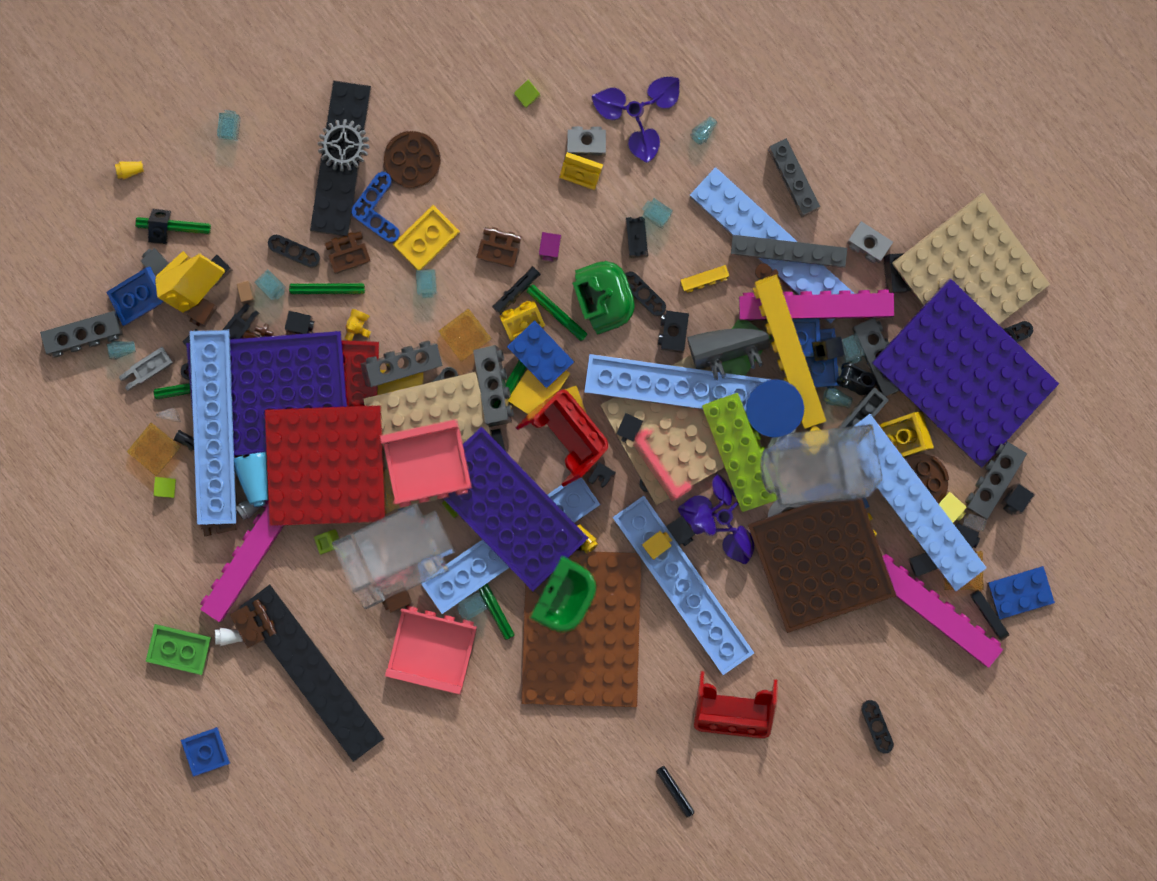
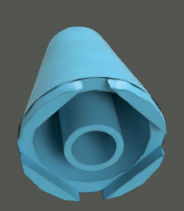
[234,453,269,507]

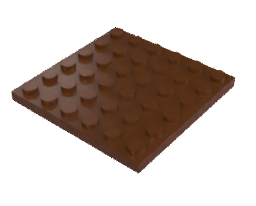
[748,486,897,633]

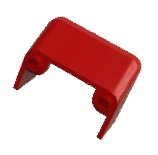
[515,389,608,487]
[694,671,778,739]

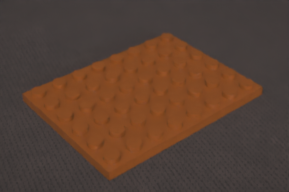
[522,551,641,707]

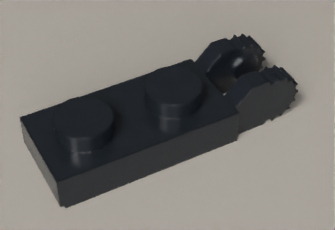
[223,303,259,339]

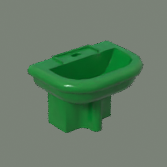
[573,261,635,335]
[530,556,596,632]

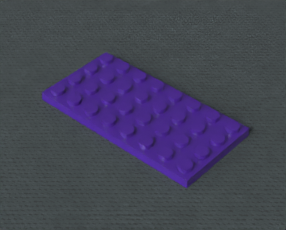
[443,426,588,591]

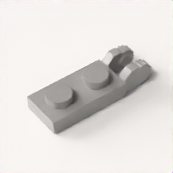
[119,347,173,391]

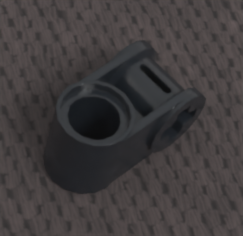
[836,363,876,396]

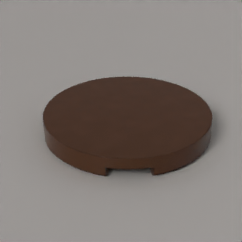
[383,131,441,188]
[904,453,949,504]

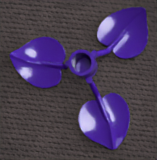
[592,77,680,163]
[691,474,753,559]
[678,487,754,564]

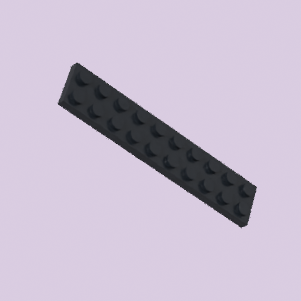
[239,584,385,762]

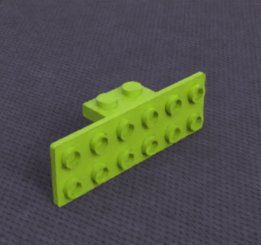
[702,393,778,512]

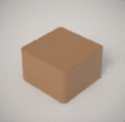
[237,281,255,304]

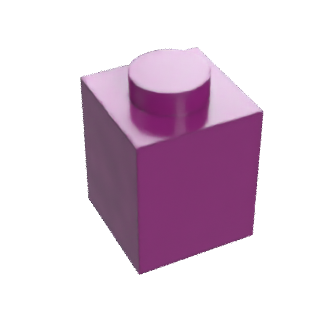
[539,232,561,262]

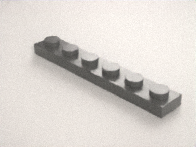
[731,235,847,268]

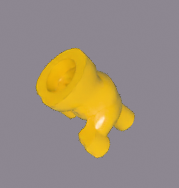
[344,308,371,341]

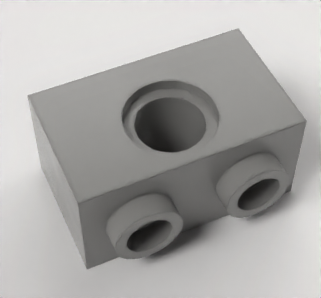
[567,126,606,156]
[847,221,893,263]

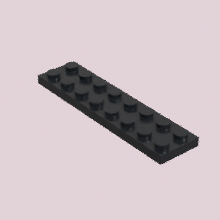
[310,80,371,236]

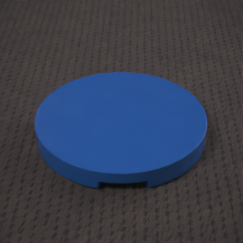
[746,379,804,437]

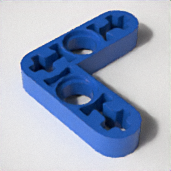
[352,172,400,243]

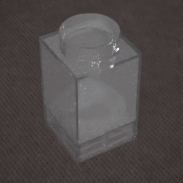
[761,424,883,506]
[332,503,455,610]

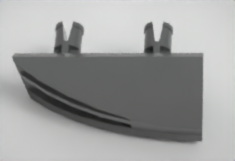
[687,329,770,380]

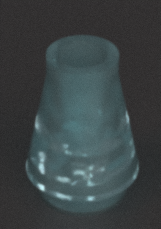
[690,116,718,145]
[107,341,136,360]
[822,386,853,408]

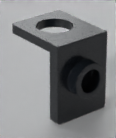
[148,209,171,244]

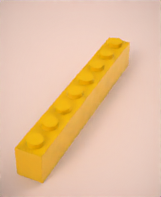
[753,274,826,429]

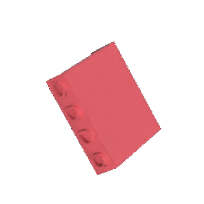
[380,419,472,507]
[633,429,692,502]
[385,606,477,694]

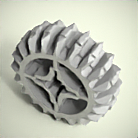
[318,119,370,171]

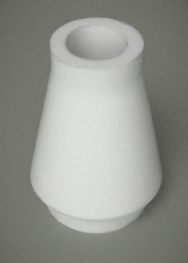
[215,627,243,646]

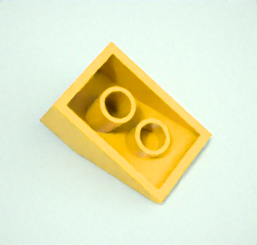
[155,253,225,313]
[879,412,934,458]

